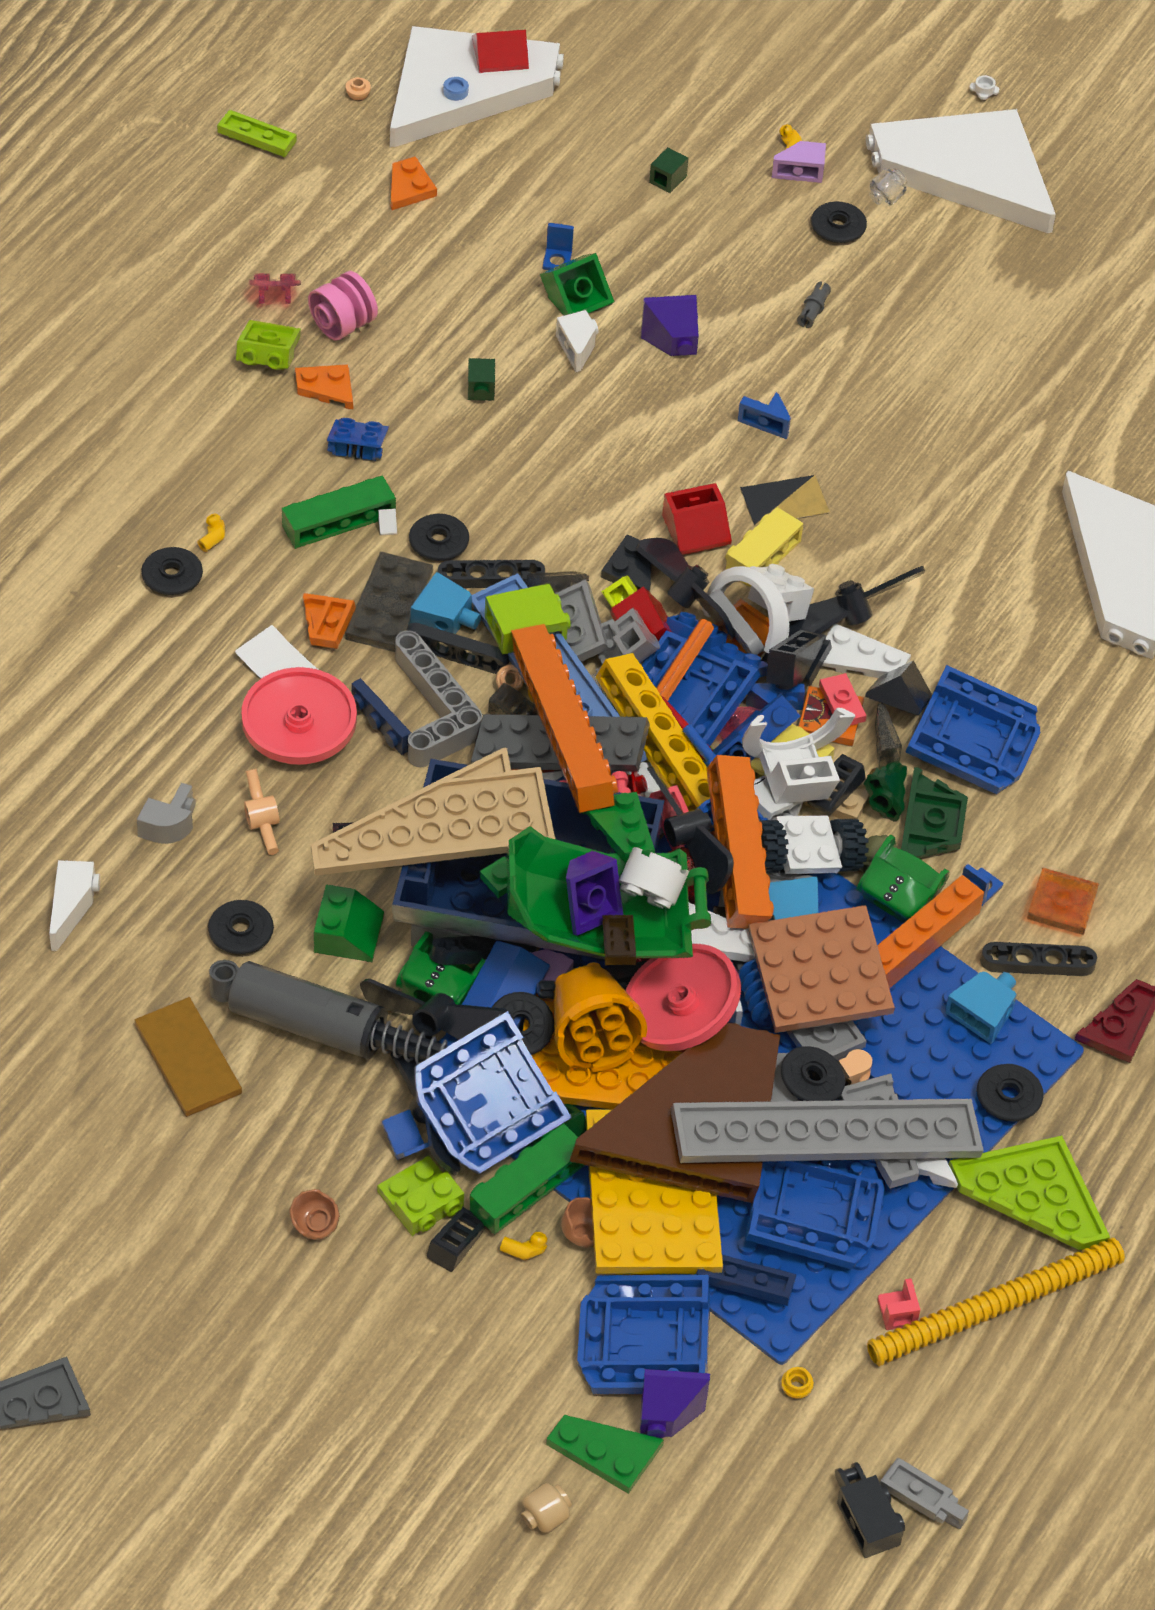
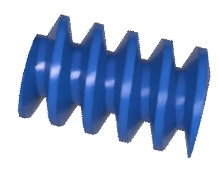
[738,959,773,1026]

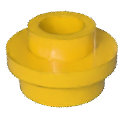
[781,1367,814,1399]

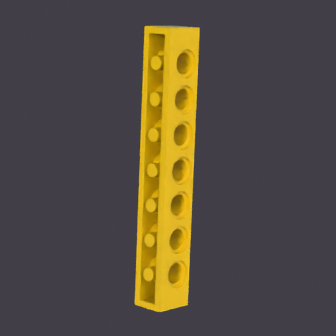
[595,653,716,838]

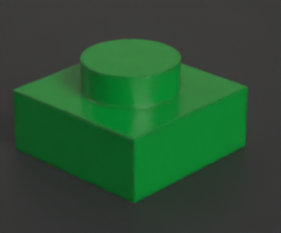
[480,856,507,898]

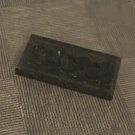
[345,551,433,652]

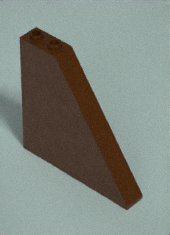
[570,1023,780,1203]

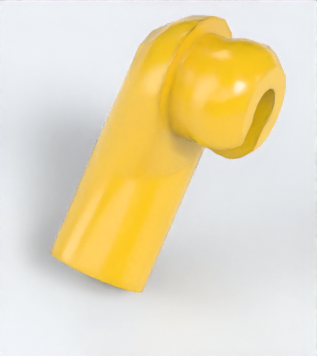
[779,124,802,150]
[197,513,225,552]
[500,1232,547,1260]

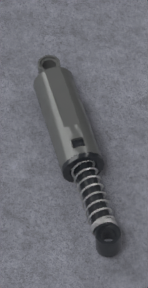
[209,960,448,1065]

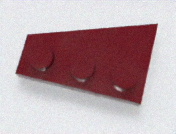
[1075,979,1155,1063]

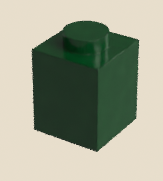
[649,147,689,193]
[468,358,495,401]

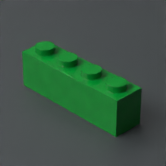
[282,475,396,549]
[470,1123,585,1235]

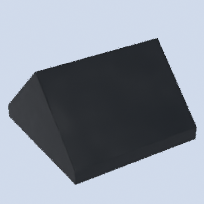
[865,660,932,715]

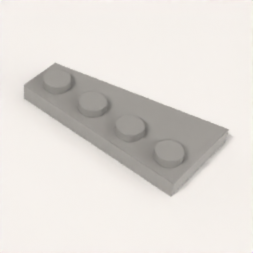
[837,1074,919,1188]

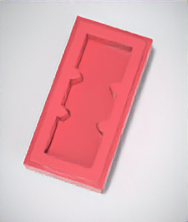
[819,673,867,725]

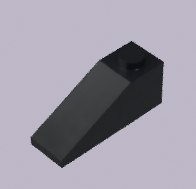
[766,630,826,690]

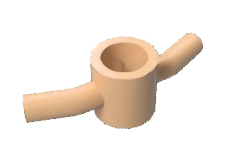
[244,768,280,855]

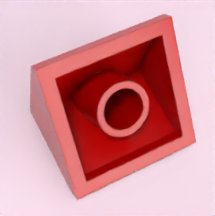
[472,29,529,73]
[610,586,673,641]

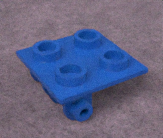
[327,418,389,461]

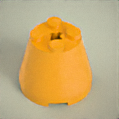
[554,962,647,1072]

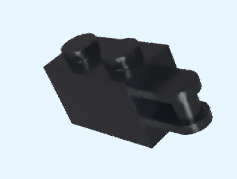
[835,1462,905,1558]

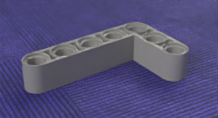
[395,630,482,767]

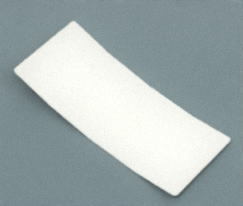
[235,625,319,678]

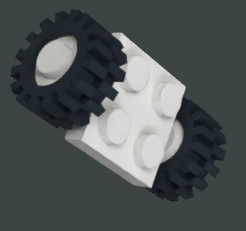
[759,815,869,874]

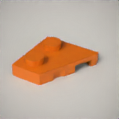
[391,156,437,210]
[295,364,353,409]
[303,593,356,649]

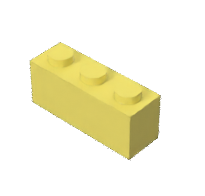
[725,507,803,588]

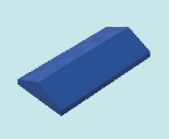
[441,940,551,1046]

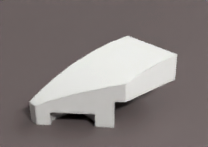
[916,1158,958,1188]

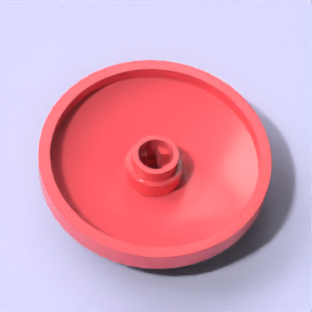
[241,667,357,765]
[626,944,741,1051]

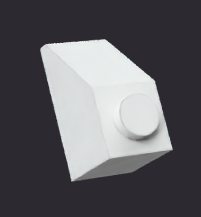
[556,310,598,372]

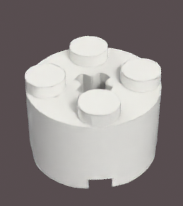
[619,847,689,909]

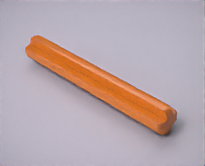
[656,619,714,701]

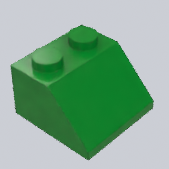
[540,253,615,316]
[314,884,384,962]

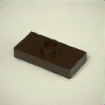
[602,915,636,965]

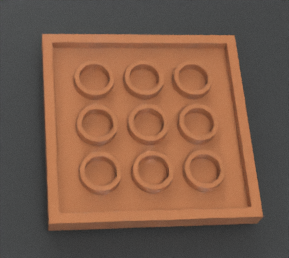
[748,905,895,1033]

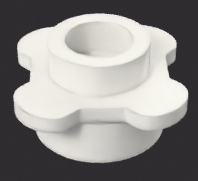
[970,75,999,100]

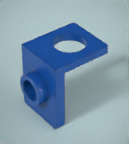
[543,223,574,270]
[962,864,1004,906]
[381,1109,429,1160]

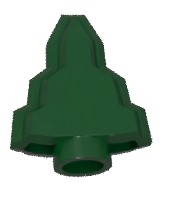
[863,761,907,822]

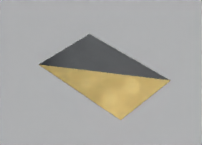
[740,475,830,525]

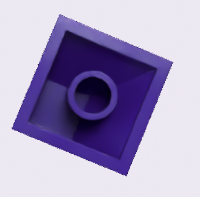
[641,295,699,356]
[566,851,623,936]
[640,1369,710,1438]

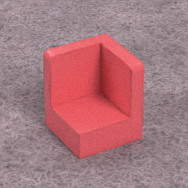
[878,1278,920,1330]

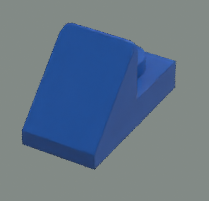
[737,392,791,439]
[746,683,805,712]

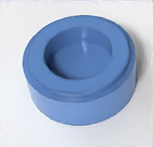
[443,77,469,101]

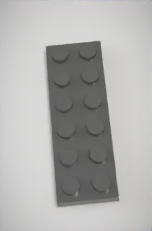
[471,714,650,772]

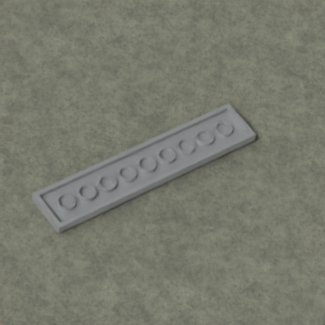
[671,1099,984,1163]

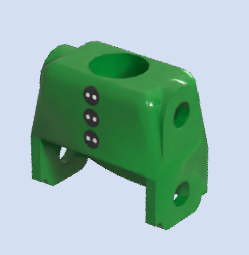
[856,834,949,923]
[396,931,486,1005]

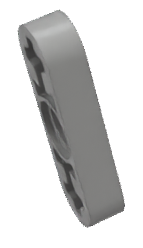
[709,589,764,655]

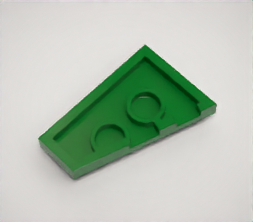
[581,792,655,862]
[546,1415,664,1494]

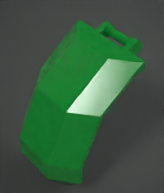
[506,826,711,958]

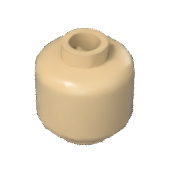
[521,1483,572,1533]

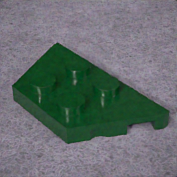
[901,767,968,858]

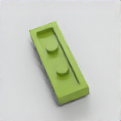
[217,110,297,157]

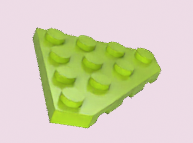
[948,1135,1110,1250]

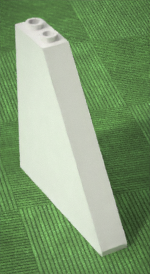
[390,26,564,147]
[866,109,1056,233]
[1062,471,1155,659]

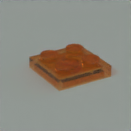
[1027,868,1099,935]

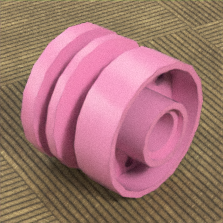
[308,271,378,341]

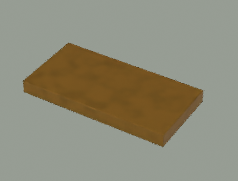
[134,997,242,1117]

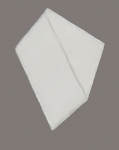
[378,509,397,535]

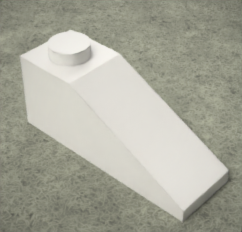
[49,860,100,951]

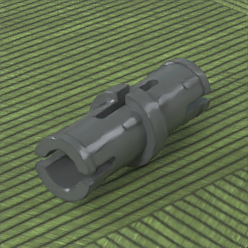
[797,281,831,328]

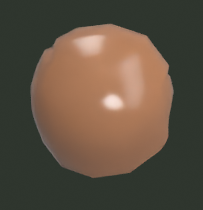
[289,1189,340,1240]
[561,1198,594,1248]

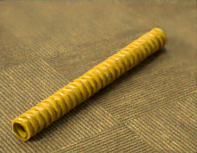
[867,1237,1125,1366]

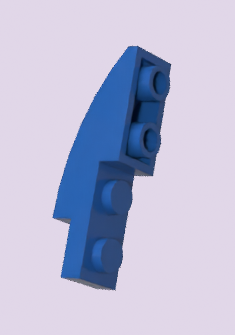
[666,612,768,678]
[703,693,801,765]

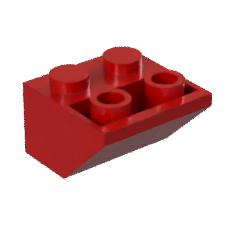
[662,483,732,555]

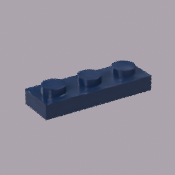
[351,678,411,755]
[696,1255,796,1306]

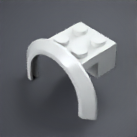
[702,564,814,653]
[742,708,856,804]

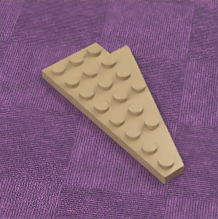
[311,748,555,876]

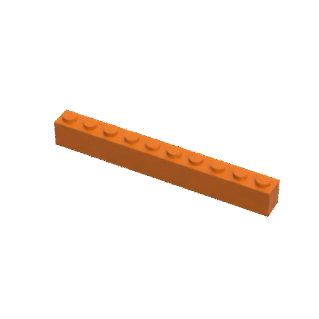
[511,624,618,813]

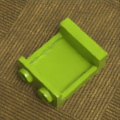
[484,583,571,655]

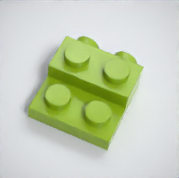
[236,320,301,370]
[377,1156,464,1236]

